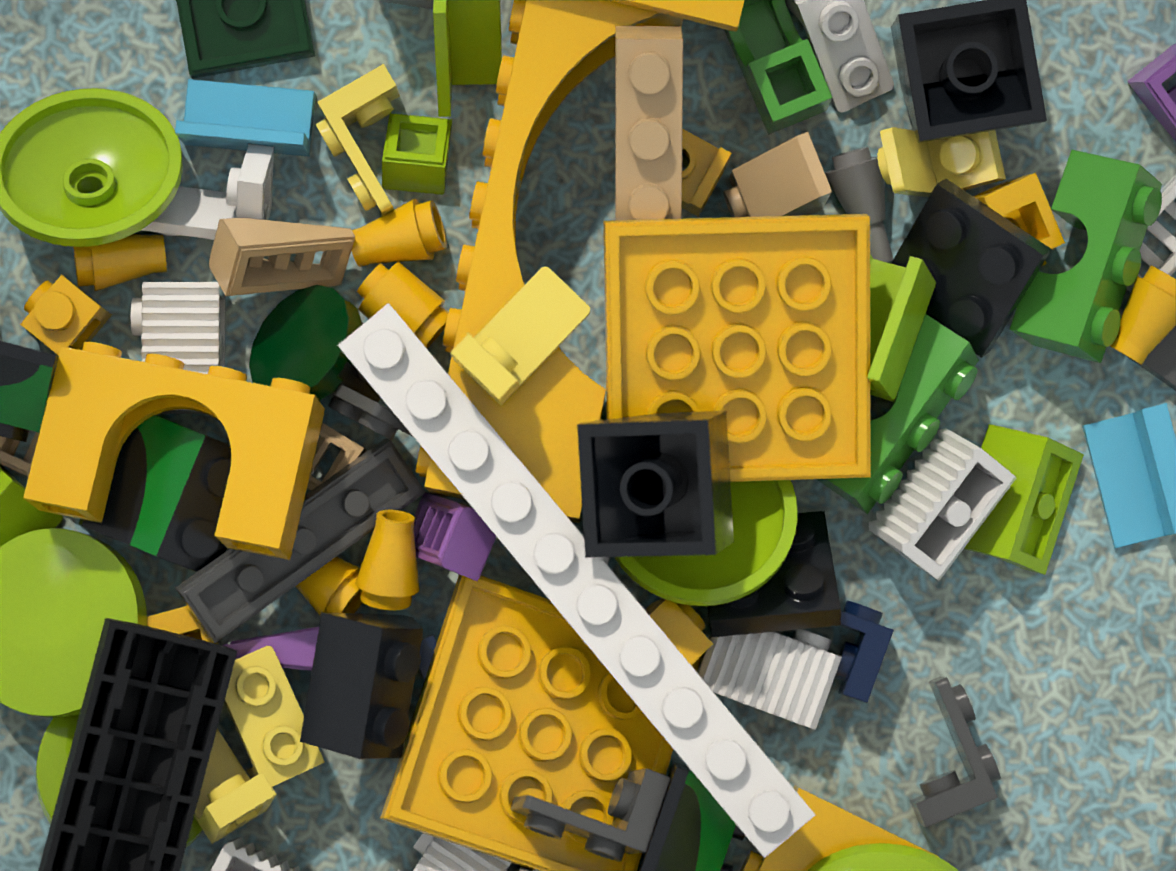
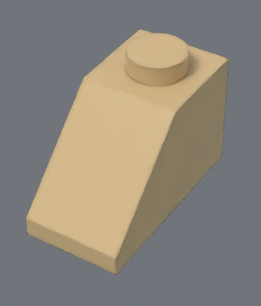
[723,132,832,217]

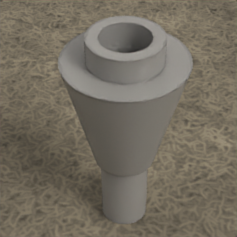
[825,147,894,262]

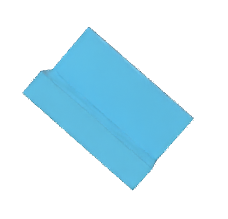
[175,79,316,157]
[1082,403,1176,549]

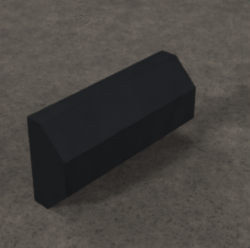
[38,618,237,871]

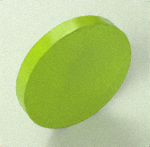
[0,528,147,718]

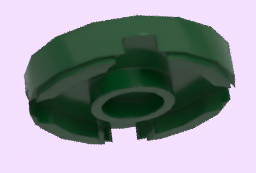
[249,285,362,401]

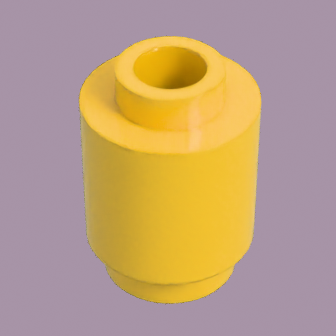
[357,262,449,349]

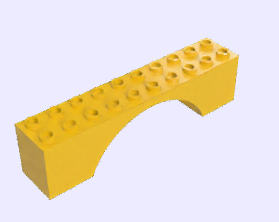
[416,0,683,523]

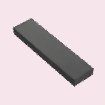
[175,438,426,643]

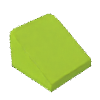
[382,113,452,195]

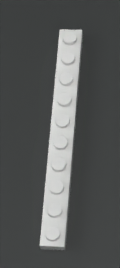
[338,303,815,858]

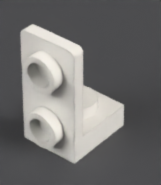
[785,0,894,113]
[142,144,274,240]

